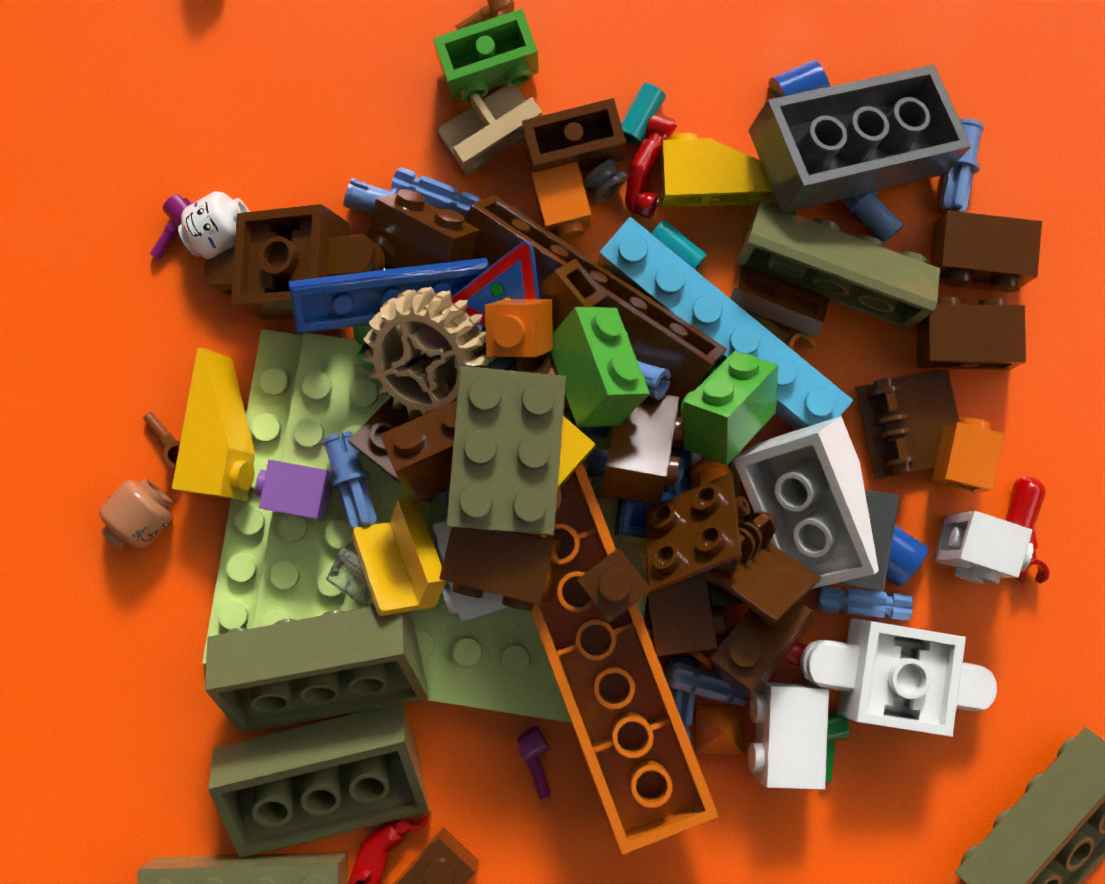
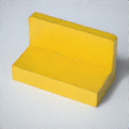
[352,498,447,616]

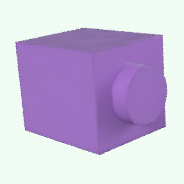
[255,459,334,521]

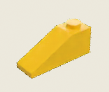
[659,133,777,208]
[172,348,255,501]

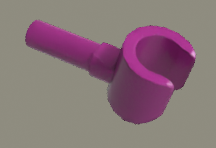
[150,194,191,260]
[517,726,550,799]

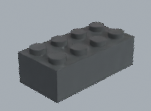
[748,65,972,213]

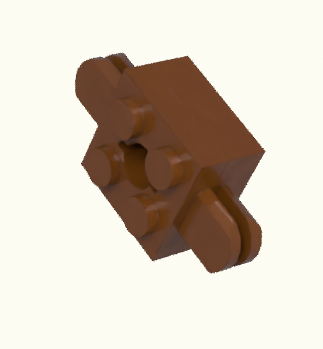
[204,204,385,320]

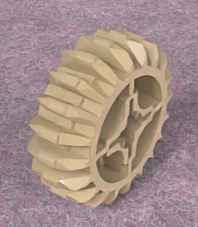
[362,287,495,419]

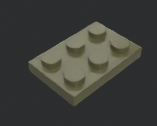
[446,366,566,535]

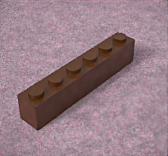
[464,195,727,407]

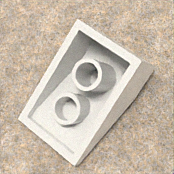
[733,416,879,589]

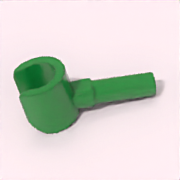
[826,712,850,782]

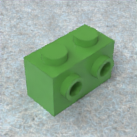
[433,8,539,102]
[550,307,650,427]
[680,351,778,465]

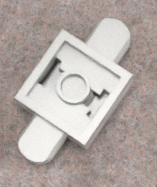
[800,618,997,737]

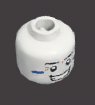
[178,191,250,259]

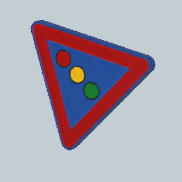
[451,241,540,328]

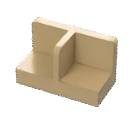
[438,85,543,176]

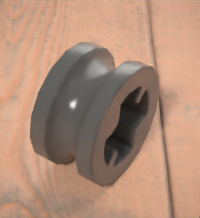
[583,158,628,204]

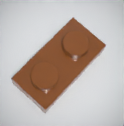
[730,265,829,338]

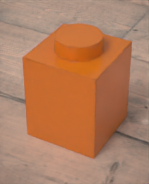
[532,161,591,240]
[485,299,553,357]
[932,417,1005,493]

